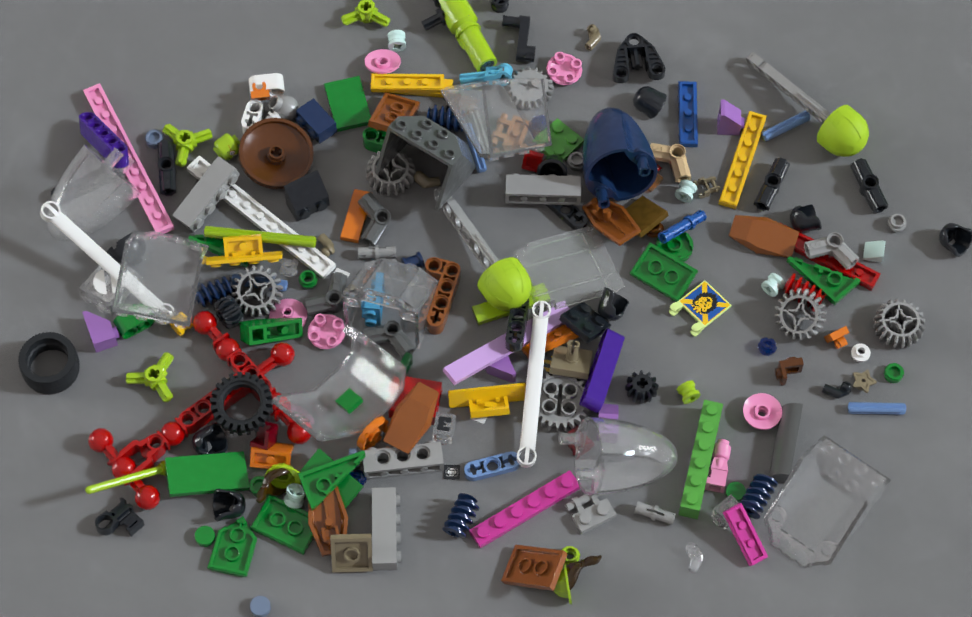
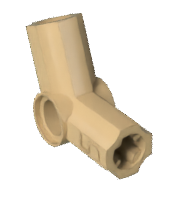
[650,143,691,183]

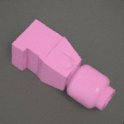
[705,439,731,493]

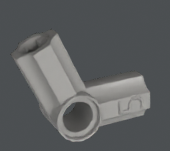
[804,232,859,270]

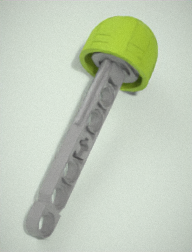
[746,52,869,157]
[434,187,532,311]

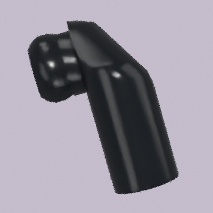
[822,381,852,399]

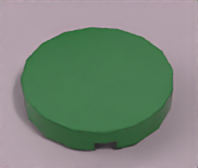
[656,232,693,262]

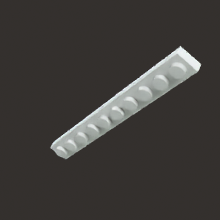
[186,155,336,280]

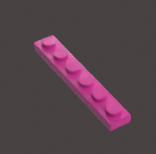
[469,470,581,548]

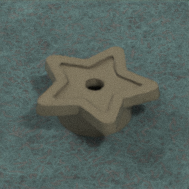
[852,370,877,393]

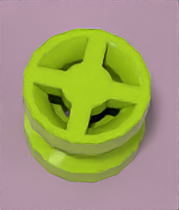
[677,380,701,404]

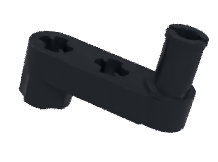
[502,15,536,62]

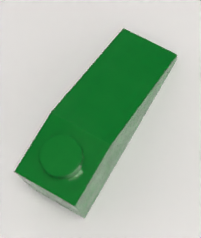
[239,318,303,346]

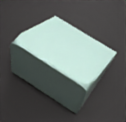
[863,240,886,263]

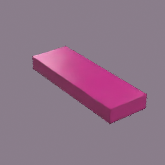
[722,503,768,566]

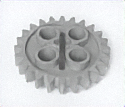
[538,373,590,432]

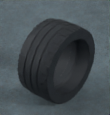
[18,332,80,395]

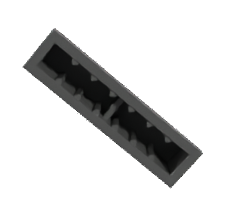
[769,403,803,484]

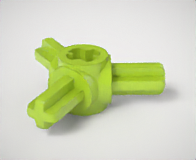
[341,0,390,27]
[162,124,213,167]
[126,352,174,402]

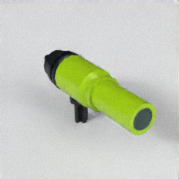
[421,0,497,72]

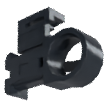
[95,498,145,537]

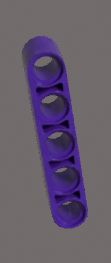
[79,112,129,168]
[579,328,625,413]

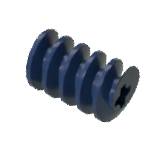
[427,104,466,132]
[193,275,235,308]
[739,474,778,519]
[442,493,480,538]

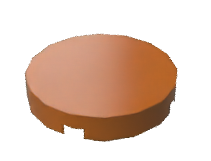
[357,416,389,450]

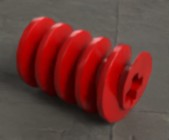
[783,273,826,312]

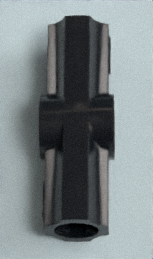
[157,140,176,196]
[754,157,790,211]
[850,158,888,214]

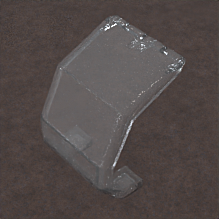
[272,324,407,442]

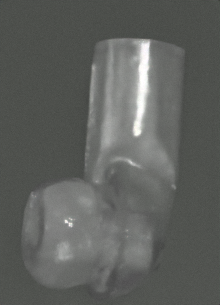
[685,542,703,573]

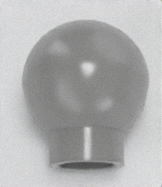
[269,95,299,121]

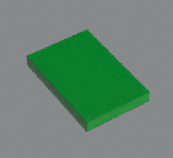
[324,76,371,132]
[629,242,698,302]
[300,448,364,509]
[250,495,314,555]

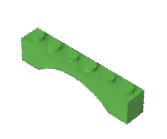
[678,399,723,520]

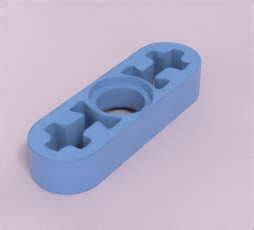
[464,451,520,481]

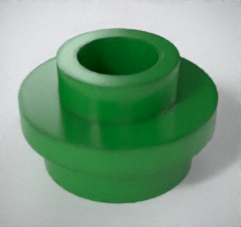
[299,270,318,289]

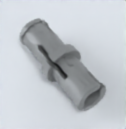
[358,245,396,260]
[634,501,676,525]

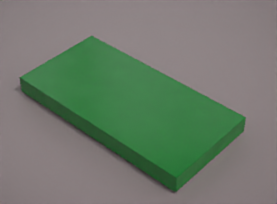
[164,451,250,497]

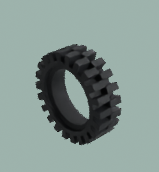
[210,372,274,436]

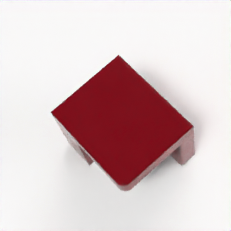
[250,422,278,450]

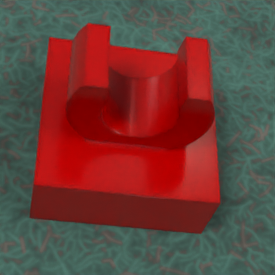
[521,149,544,172]

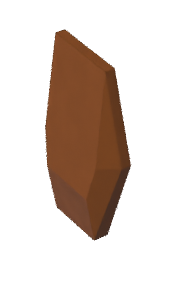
[582,198,641,246]
[729,215,799,258]
[383,382,439,454]
[308,487,348,557]

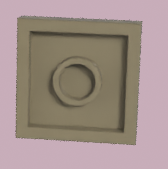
[549,340,593,380]
[330,534,373,573]

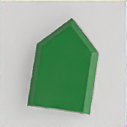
[207,516,257,577]

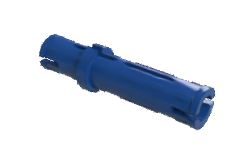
[658,210,707,244]

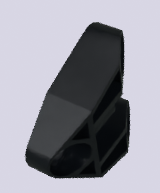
[612,33,665,83]

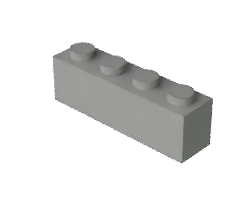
[172,156,240,233]
[505,173,581,205]
[372,487,401,571]

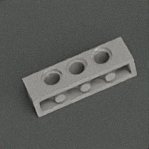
[362,441,444,480]

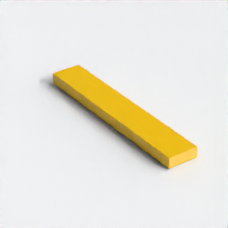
[718,111,767,209]

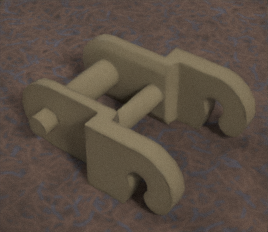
[693,176,721,199]

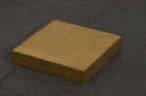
[626,195,669,238]

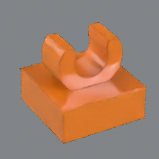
[250,82,270,101]
[824,326,850,349]

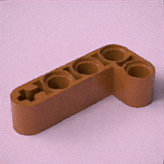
[425,257,461,335]

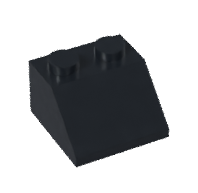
[284,170,330,221]

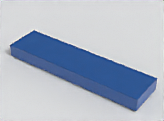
[678,81,698,147]

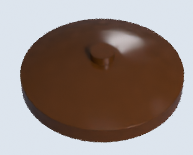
[239,118,314,189]

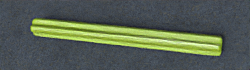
[204,226,317,248]

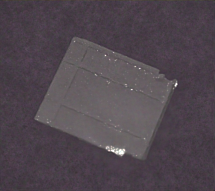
[511,225,625,313]

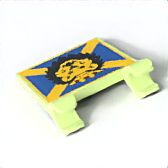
[669,280,732,337]

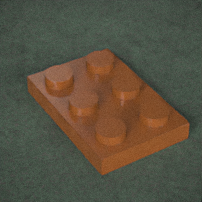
[368,92,420,132]
[501,545,568,591]

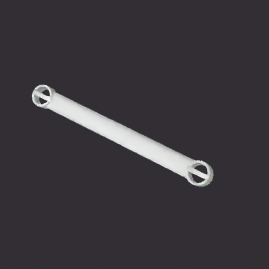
[40,201,175,325]
[516,301,551,468]

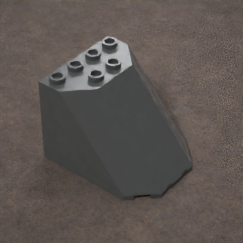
[375,116,476,211]

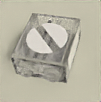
[79,262,140,316]

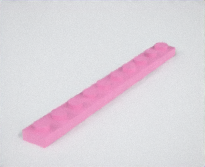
[83,83,174,237]

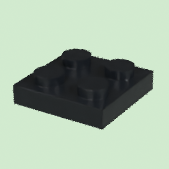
[559,302,611,343]

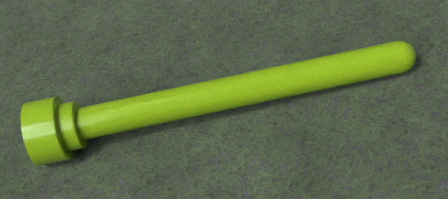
[85,460,166,494]

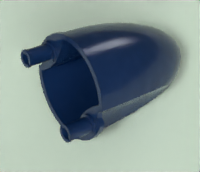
[583,107,658,209]

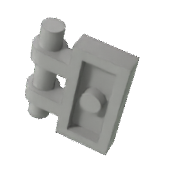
[565,487,617,535]

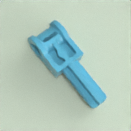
[459,63,513,86]

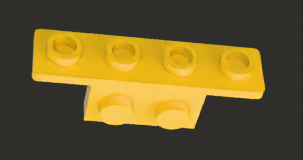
[205,234,283,267]
[448,383,526,418]

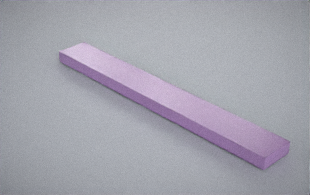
[443,302,569,385]

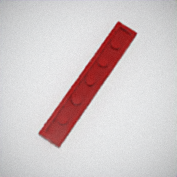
[781,223,881,291]

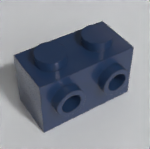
[296,98,337,144]

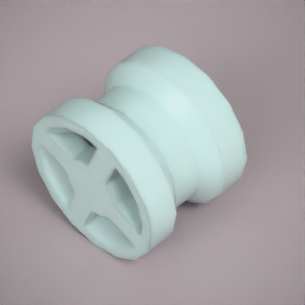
[388,30,406,52]
[675,180,697,203]
[761,273,785,297]
[284,483,305,509]

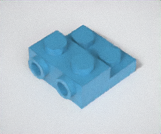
[361,274,385,327]

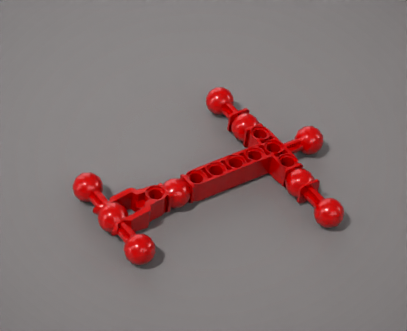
[88,311,312,510]

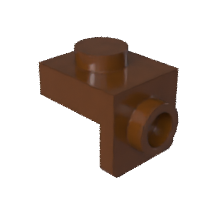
[775,357,804,386]

